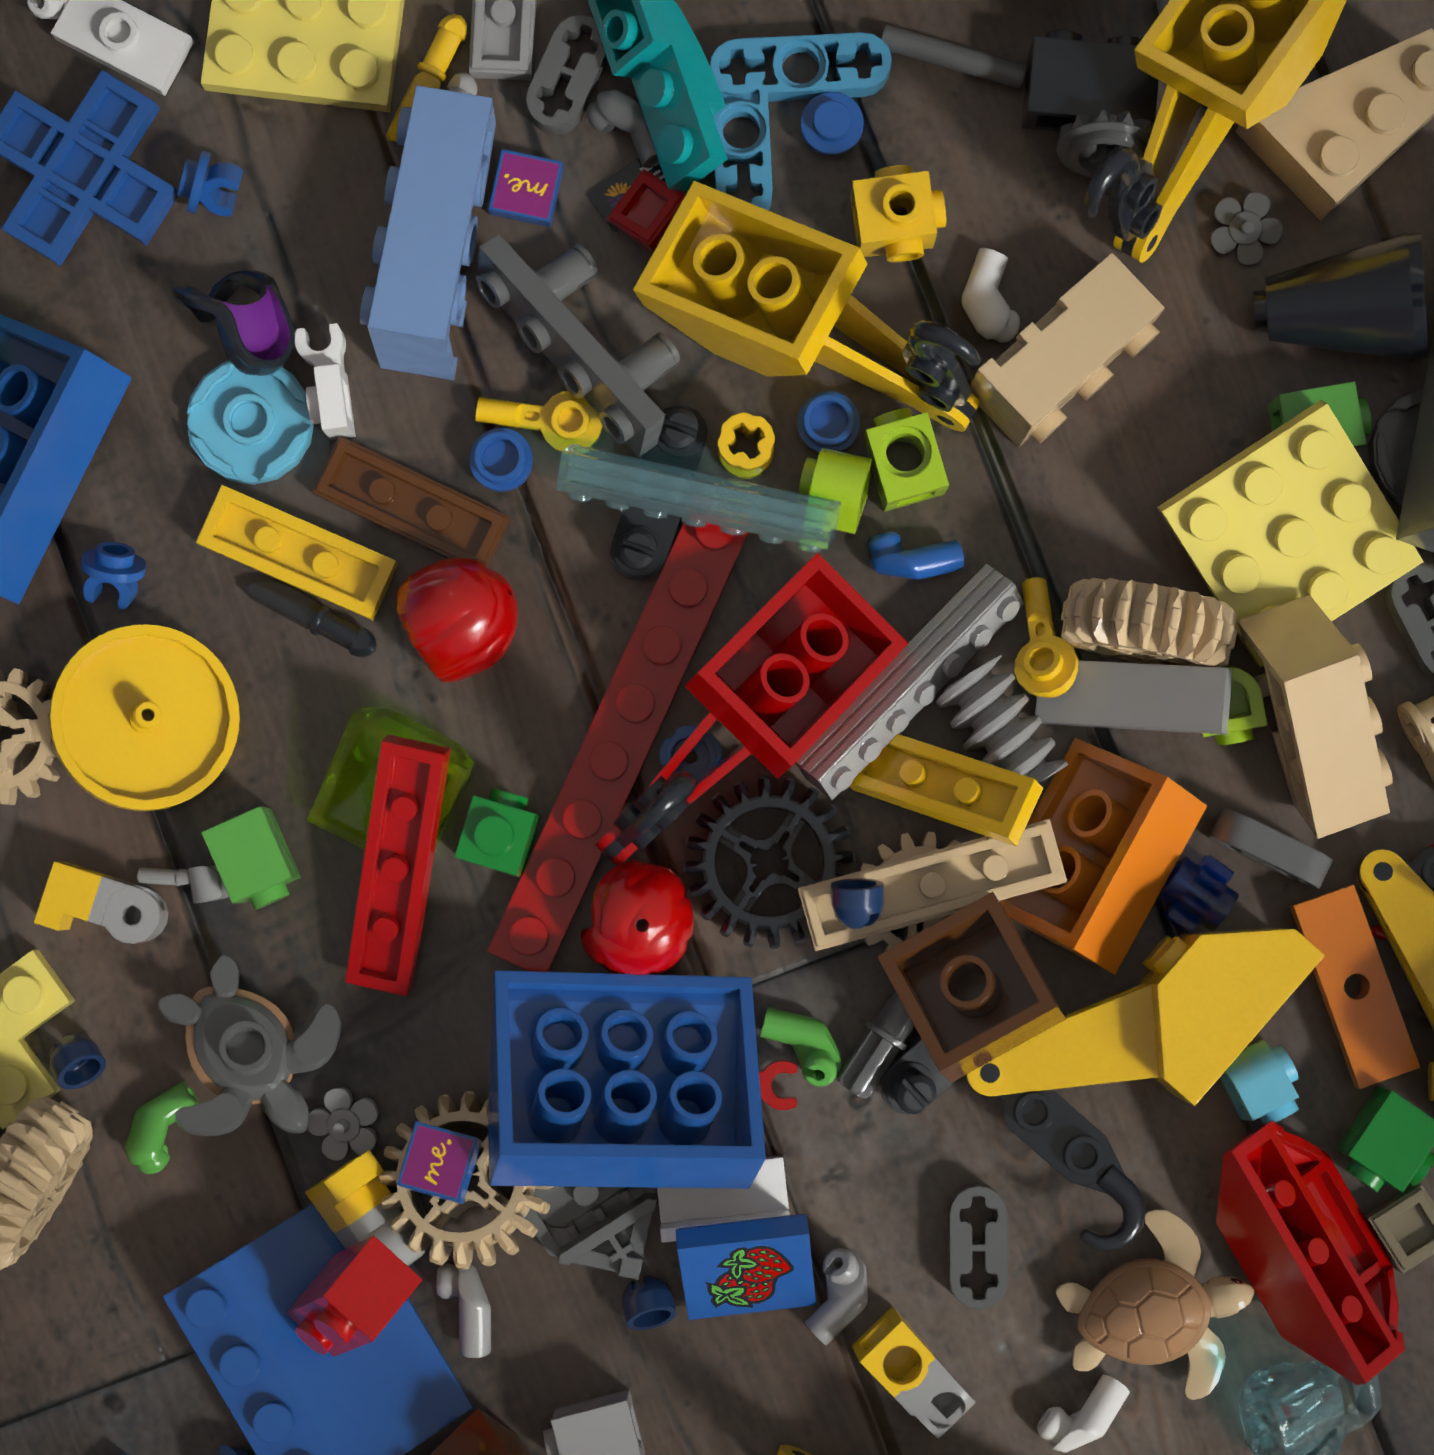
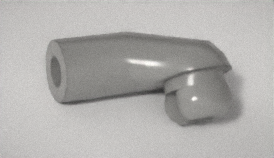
[805,1248,868,1346]
[436,1263,491,1358]

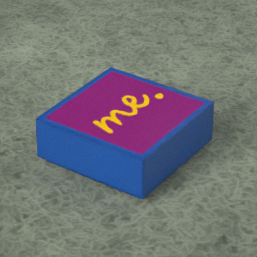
[488,149,564,228]
[396,1121,482,1205]

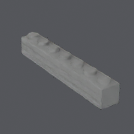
[795,563,1024,800]

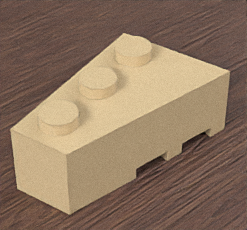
[1235,28,1434,221]
[970,253,1165,448]
[1237,595,1393,839]

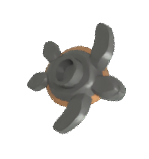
[159,955,342,1136]

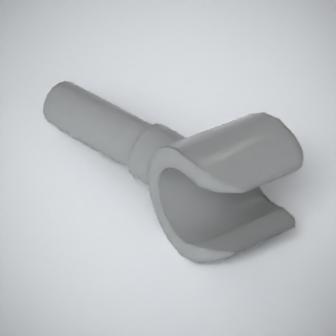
[137,865,229,904]

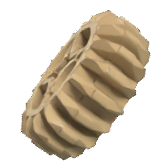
[1061,578,1238,668]
[379,1091,554,1270]
[0,1096,93,1270]

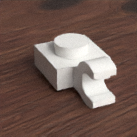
[295,323,356,440]

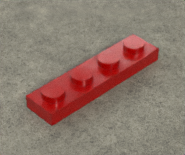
[345,734,451,997]

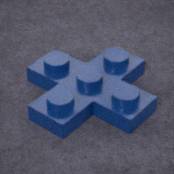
[0,70,178,267]

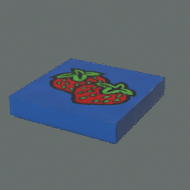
[675,1214,816,1320]

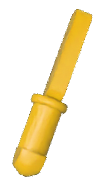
[386,14,467,142]

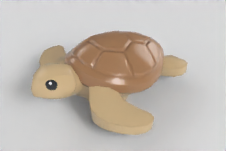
[1056,1209,1254,1400]

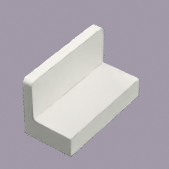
[657,1155,790,1242]

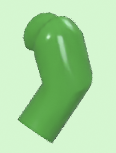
[760,1007,841,1087]
[124,1080,200,1174]

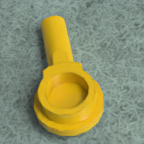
[476,391,603,454]
[1014,577,1078,698]

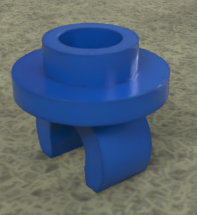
[177,150,243,216]
[81,541,146,610]

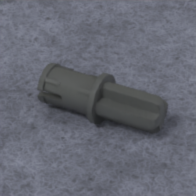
[838,989,915,1099]

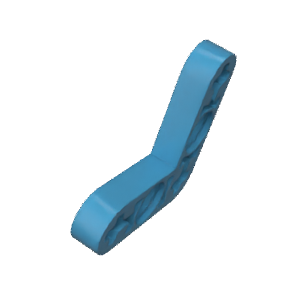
[710,32,892,211]

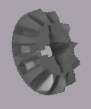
[1056,109,1152,178]

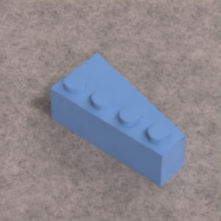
[360,85,496,381]

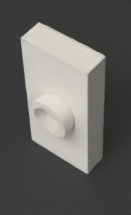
[51,0,194,96]

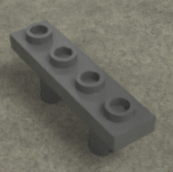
[476,234,680,458]

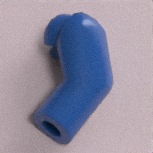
[867,531,964,580]

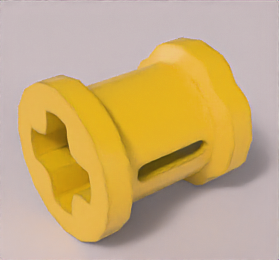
[718,412,775,479]

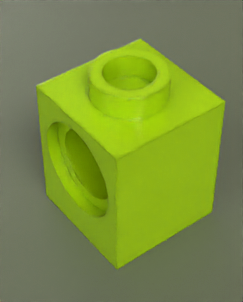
[863,408,949,512]

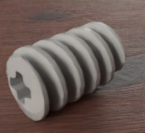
[936,655,1069,783]

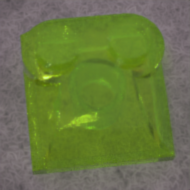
[307,705,475,850]

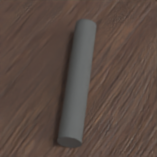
[882,24,1027,89]

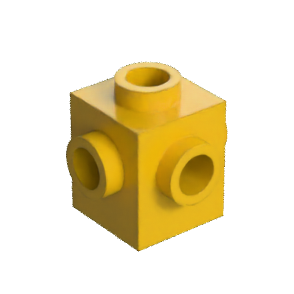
[850,165,946,262]

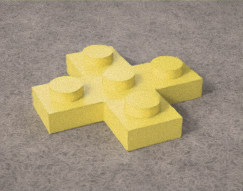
[0,950,75,1130]

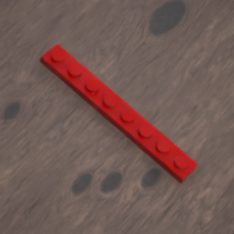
[487,489,757,972]

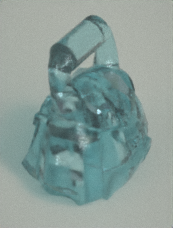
[1237,1360,1382,1455]

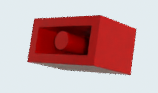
[286,1235,423,1357]

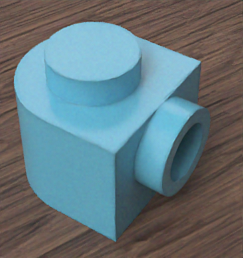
[1220,1039,1299,1124]

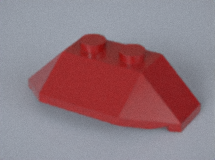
[1216,1121,1405,1385]

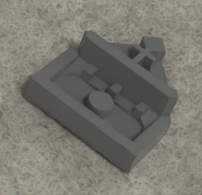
[525,1186,657,1280]

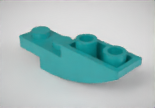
[588,0,728,191]

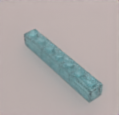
[556,444,841,552]

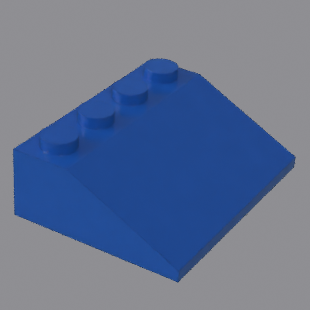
[0,314,132,605]
[488,971,766,1189]
[163,1204,474,1455]

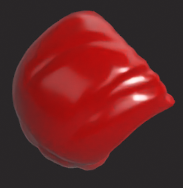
[396,557,518,683]
[580,860,694,975]

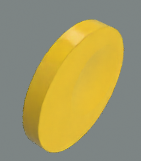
[49,624,240,811]

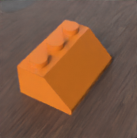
[1000,738,1207,975]

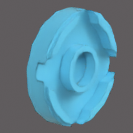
[187,361,314,485]

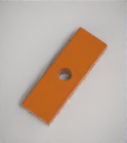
[1289,885,1421,1089]

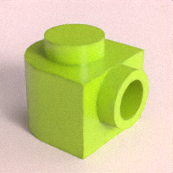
[799,448,873,534]
[1200,665,1268,746]

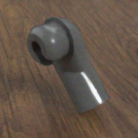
[586,89,660,168]

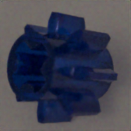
[1159,855,1239,934]

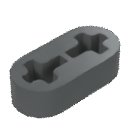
[526,15,608,135]
[1384,565,1434,680]
[1209,808,1333,890]
[947,1183,1008,1310]

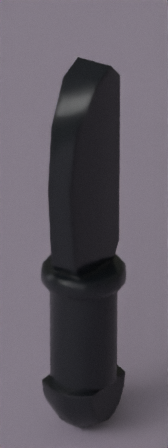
[246,580,377,657]

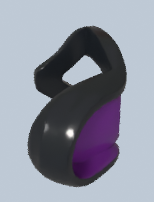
[172,270,295,376]

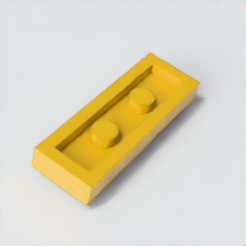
[196,485,399,621]
[849,734,1043,847]

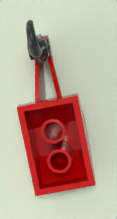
[595,552,909,866]

